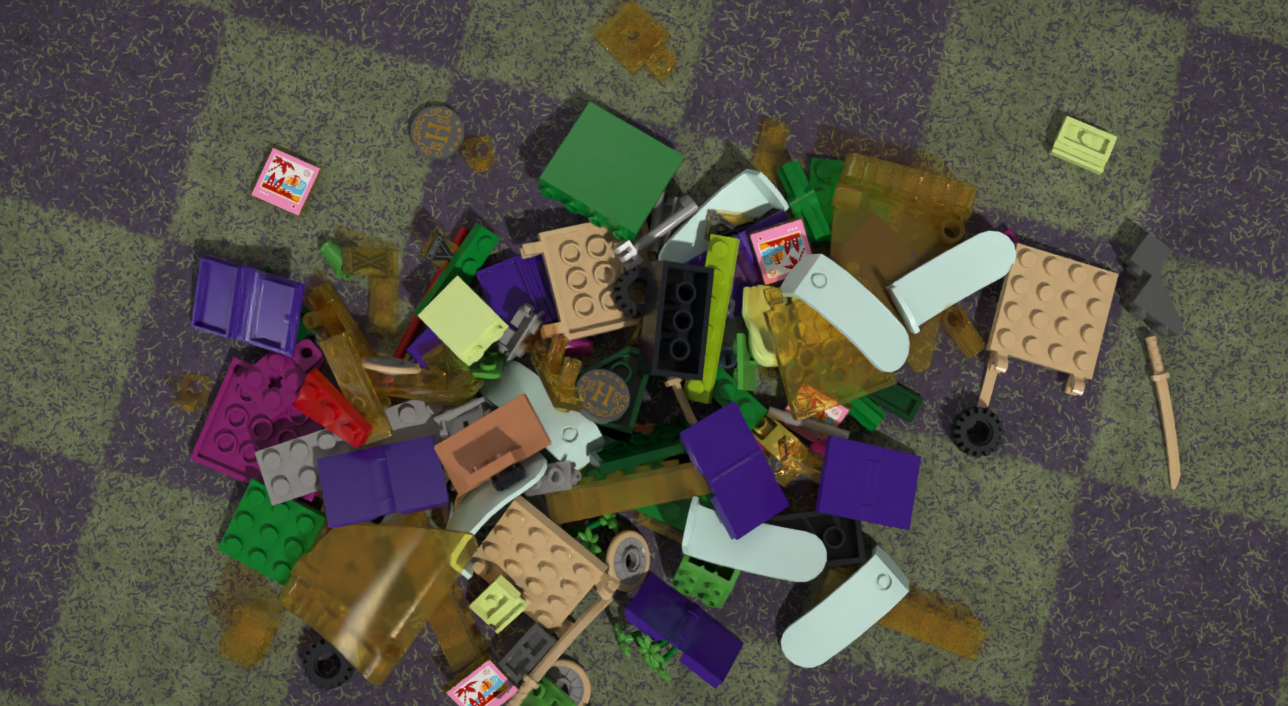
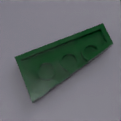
[589,415,692,475]

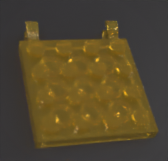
[763,260,897,421]

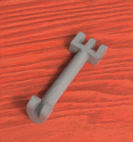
[612,195,699,270]

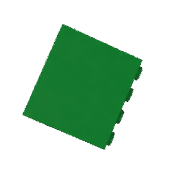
[538,102,684,244]

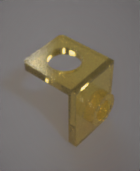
[464,135,497,172]
[170,374,211,412]

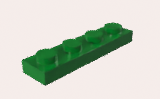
[414,222,500,318]

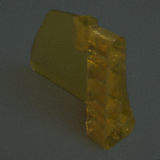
[830,153,978,373]
[277,524,478,686]

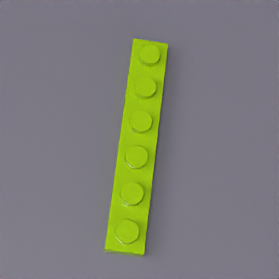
[683,234,740,404]

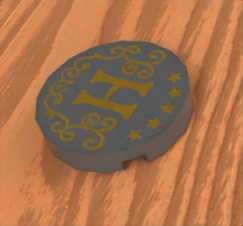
[410,106,465,161]
[573,369,630,424]

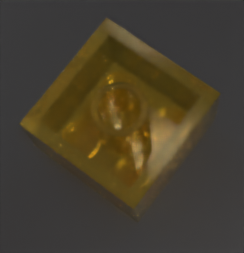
[218,597,286,669]

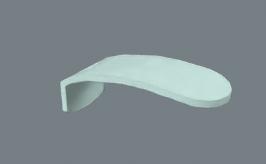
[658,169,789,263]
[886,231,1016,334]
[778,254,910,372]
[479,361,605,470]
[444,452,547,579]
[682,496,827,582]
[781,544,909,668]

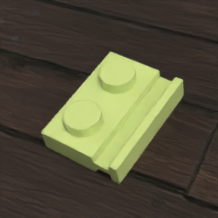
[1049,116,1117,175]
[469,575,531,634]

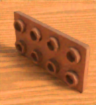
[434,394,551,496]

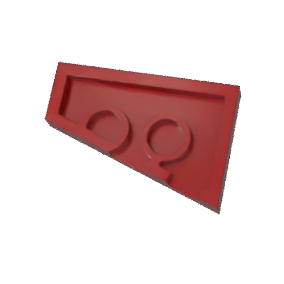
[293,368,373,449]

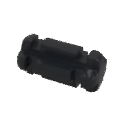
[491,463,526,492]

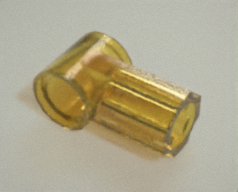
[937,306,987,359]

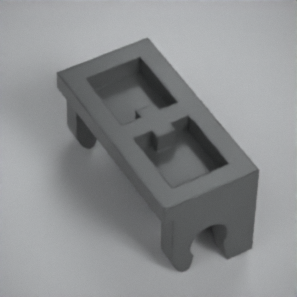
[498,623,559,684]

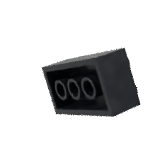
[637,260,714,381]
[752,509,866,575]

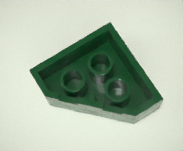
[557,346,649,435]

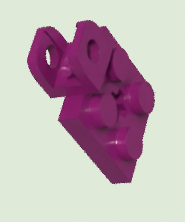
[236,339,325,422]

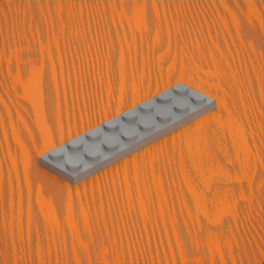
[255,382,470,506]

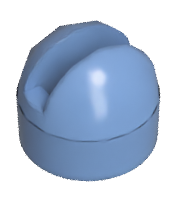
[718,347,737,370]

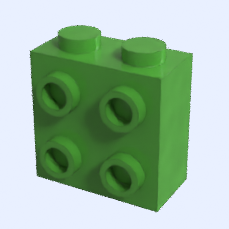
[671,554,741,609]

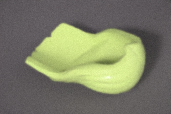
[741,285,797,367]

